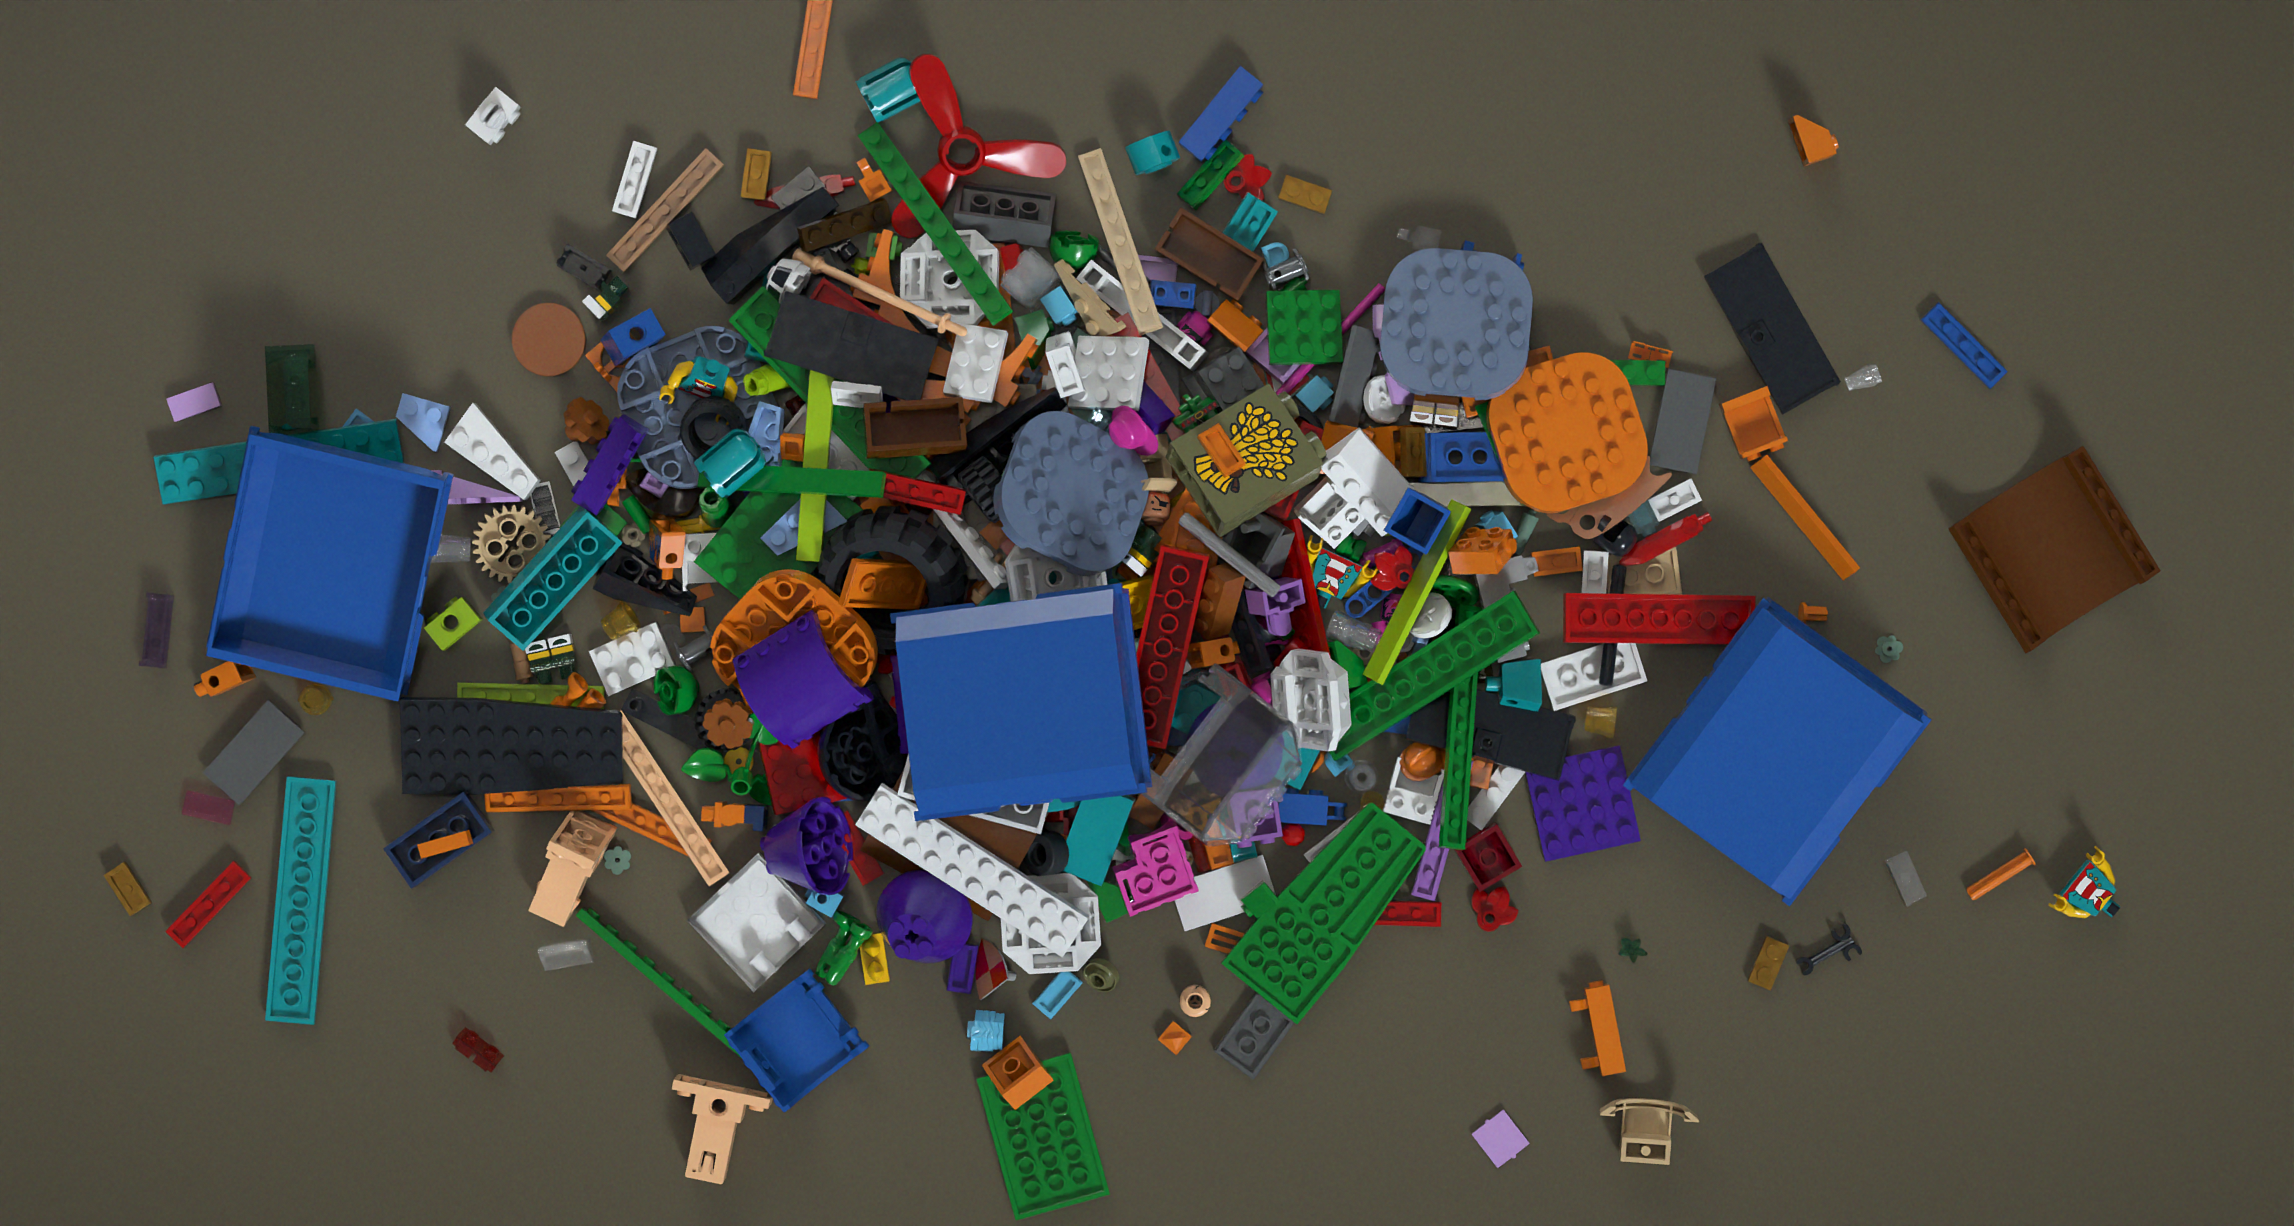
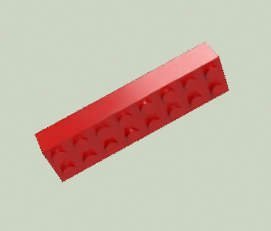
[1136,544,1210,749]

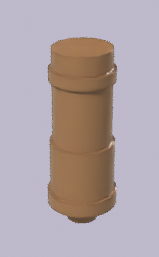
[509,640,533,684]

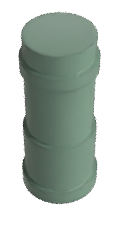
[1515,509,1539,555]

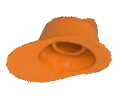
[1399,742,1446,781]

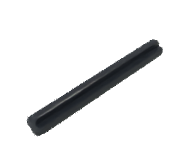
[1599,565,1627,686]

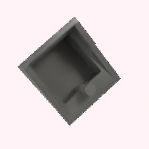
[1182,346,1265,414]
[1216,511,1295,589]

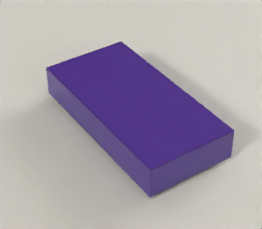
[947,943,978,994]

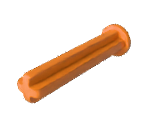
[1966,848,2036,900]

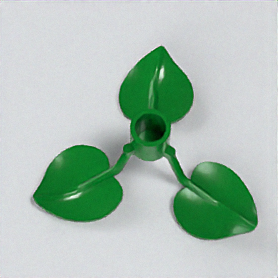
[681,712,779,806]

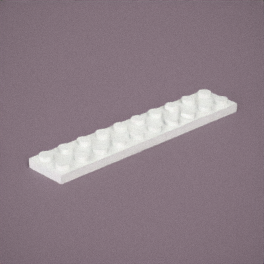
[855,783,1089,958]

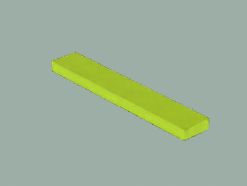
[457,682,605,709]

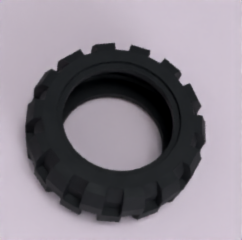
[816,506,969,655]

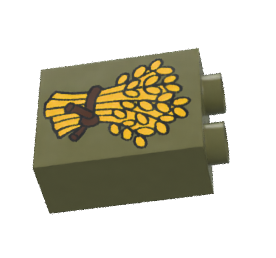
[1166,384,1326,538]

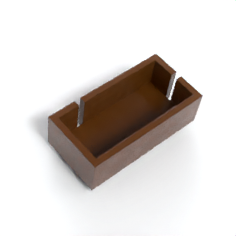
[1155,207,1264,302]
[863,397,967,459]

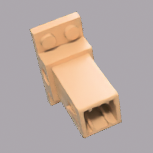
[528,810,618,927]
[672,1074,773,1184]

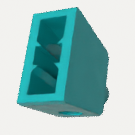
[1485,659,1542,711]

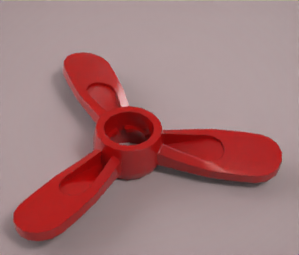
[891,54,1066,238]

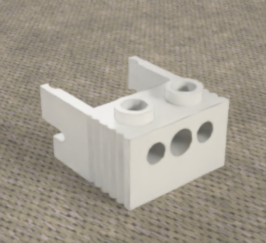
[1294,476,1365,549]
[682,533,717,591]
[1382,757,1444,825]

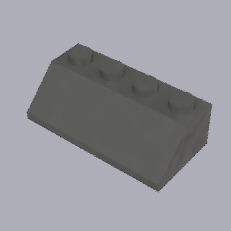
[952,181,1056,248]
[1328,325,1381,428]

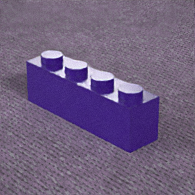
[571,414,649,515]

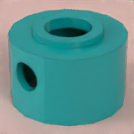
[1125,130,1180,176]

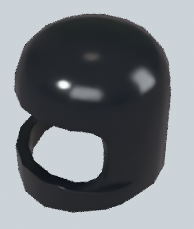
[1594,515,1637,557]

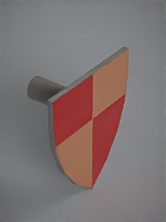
[975,938,1016,1000]

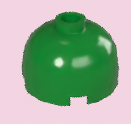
[1049,230,1099,273]
[654,666,699,715]

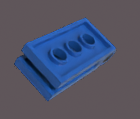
[1418,432,1505,483]

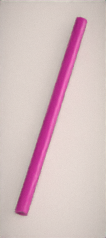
[1275,283,1385,395]

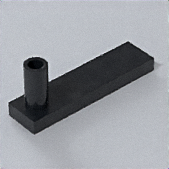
[1232,585,1282,675]
[621,688,712,750]

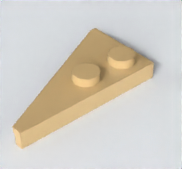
[1054,259,1126,336]

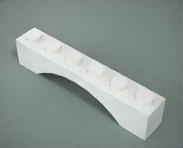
[1076,260,1208,372]

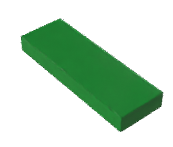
[1177,140,1244,210]

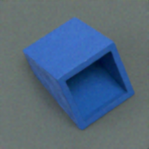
[1383,488,1451,555]

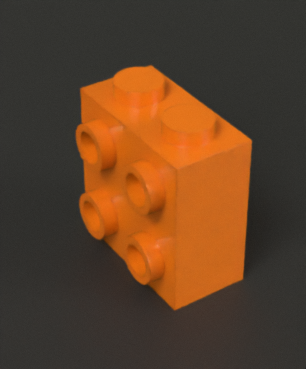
[1448,527,1517,574]

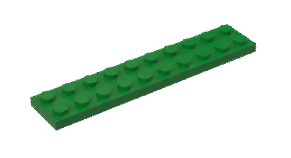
[728,286,932,478]
[1329,591,1540,761]

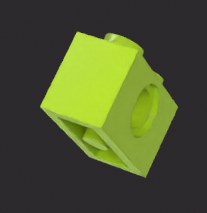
[424,596,483,651]

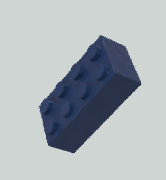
[383,792,495,889]

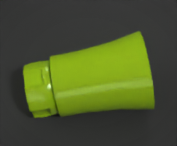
[743,363,792,396]

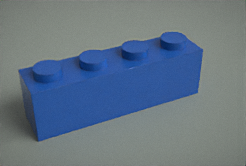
[1178,66,1264,162]

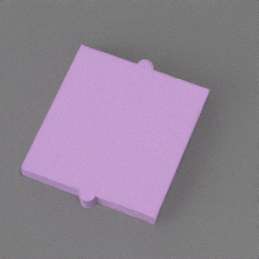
[1472,1110,1530,1168]

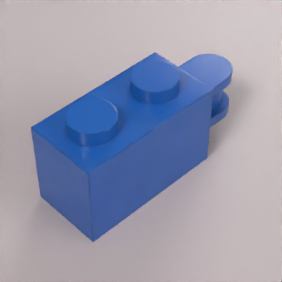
[1278,788,1347,826]

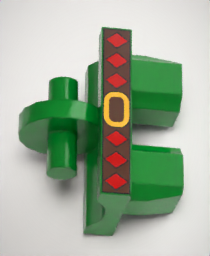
[1172,394,1219,433]

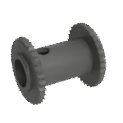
[1262,248,1309,291]
[674,625,714,673]

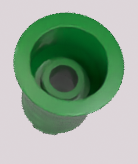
[699,487,735,528]

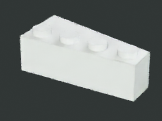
[444,403,541,500]

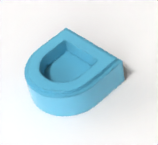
[1261,242,1289,268]
[1324,751,1353,777]

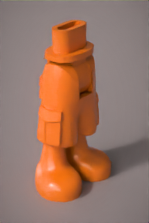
[550,672,606,709]

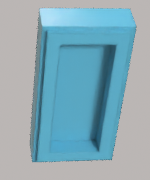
[1032,971,1083,1019]

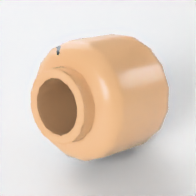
[1179,984,1211,1017]

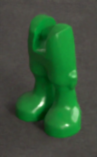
[815,910,873,986]

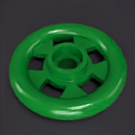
[1430,575,1480,608]

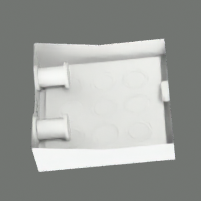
[687,853,826,992]

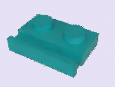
[1222,192,1278,252]

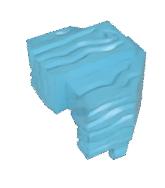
[967,1010,1005,1052]

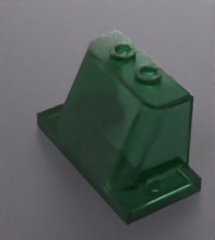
[265,344,319,435]

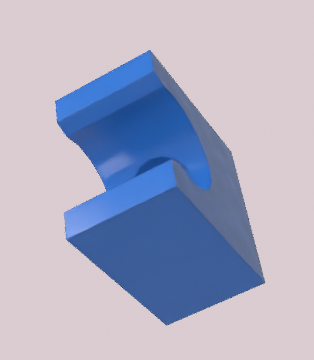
[600,308,666,367]

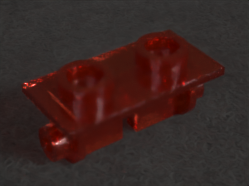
[452,1027,504,1073]

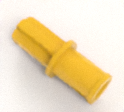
[677,515,721,534]

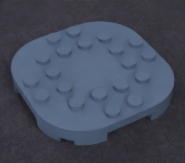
[1380,248,1533,400]
[617,326,778,489]
[993,411,1149,576]

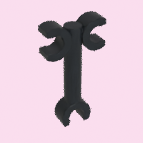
[1795,923,1862,975]

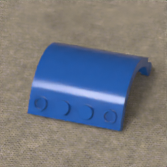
[724,968,870,1112]

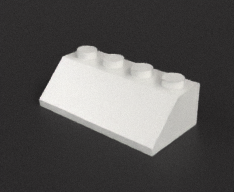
[1321,427,1415,537]

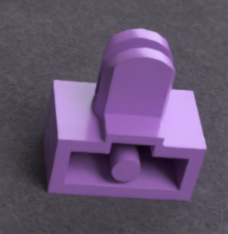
[1245,577,1306,636]

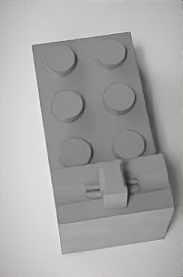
[1473,555,1538,663]

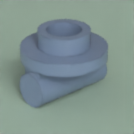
[1195,290,1219,316]
[1022,365,1043,384]

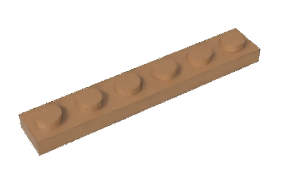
[606,148,724,273]

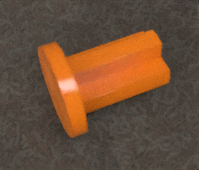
[1798,602,1828,623]

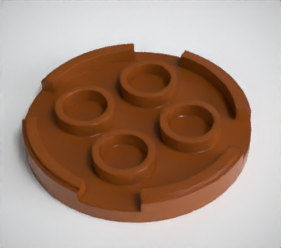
[512,303,586,376]

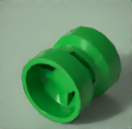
[1335,534,1367,563]

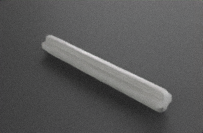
[1178,513,1281,597]

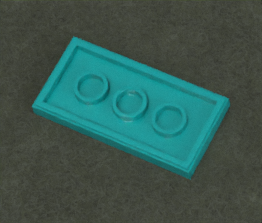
[1063,795,1135,886]

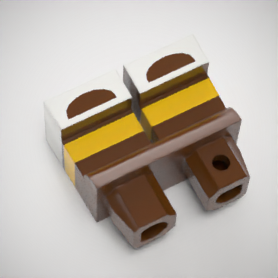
[1410,394,1460,429]

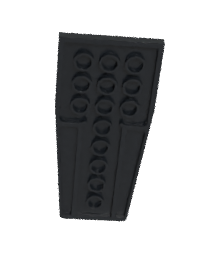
[400,697,623,795]

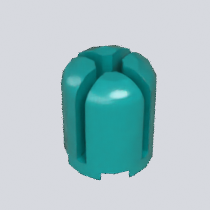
[855,57,920,123]
[694,429,766,498]

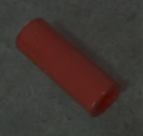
[1188,831,1211,873]

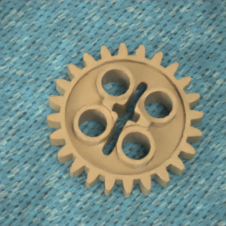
[471,503,551,584]

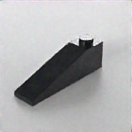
[592,541,697,616]

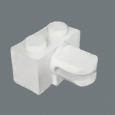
[465,87,521,145]

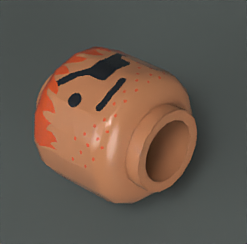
[1141,490,1170,526]

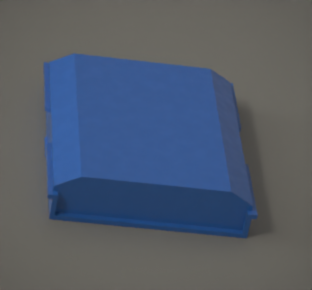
[206,426,454,701]
[890,583,1152,821]
[1623,596,1932,906]

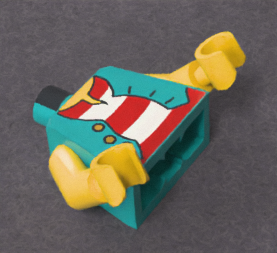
[659,356,738,425]
[1307,535,1378,609]
[2048,846,2120,918]

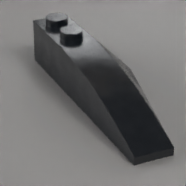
[701,187,839,305]
[929,387,1067,506]

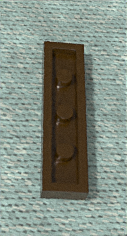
[797,198,892,252]

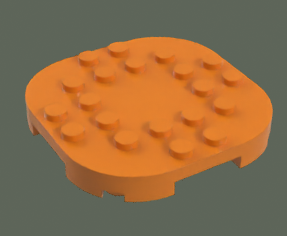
[1486,352,1648,513]
[710,569,878,689]

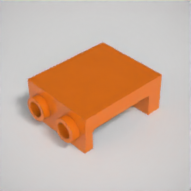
[1719,386,1788,462]

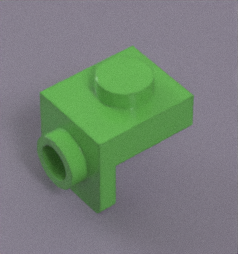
[866,232,903,261]

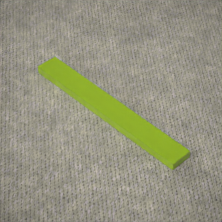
[796,370,835,562]
[1363,499,1471,685]

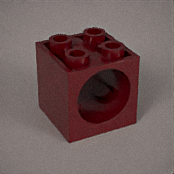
[1454,822,1522,892]

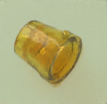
[601,601,641,640]
[298,684,334,715]
[1585,706,1618,738]

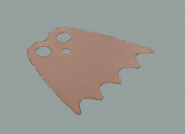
[1546,456,1672,539]

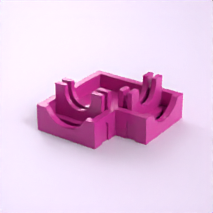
[1112,820,1199,917]

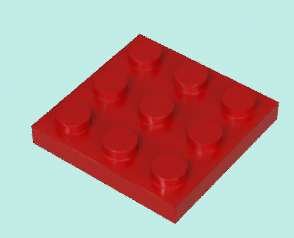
[758,729,847,815]

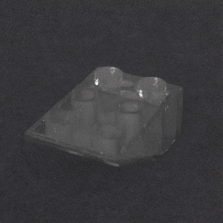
[1000,247,1062,313]

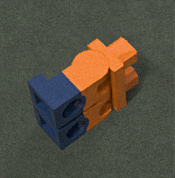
[701,801,768,831]

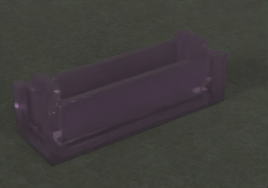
[139,593,174,668]

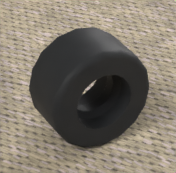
[1023,831,1069,876]

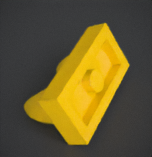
[860,933,890,985]

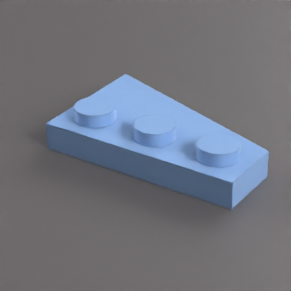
[748,401,784,467]
[760,499,847,556]

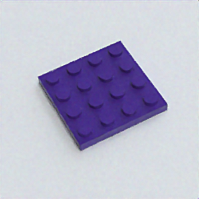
[1525,745,1641,862]

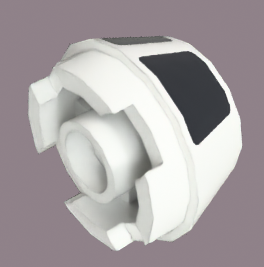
[766,258,811,304]

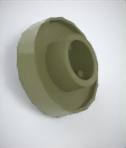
[1083,958,1120,992]

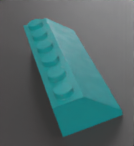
[483,506,623,651]

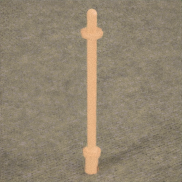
[792,248,967,336]

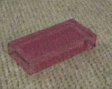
[182,790,236,825]

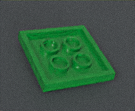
[1266,290,1343,365]

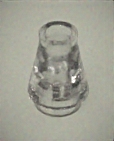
[1844,364,1883,391]

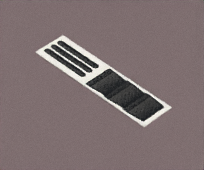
[530,481,560,542]

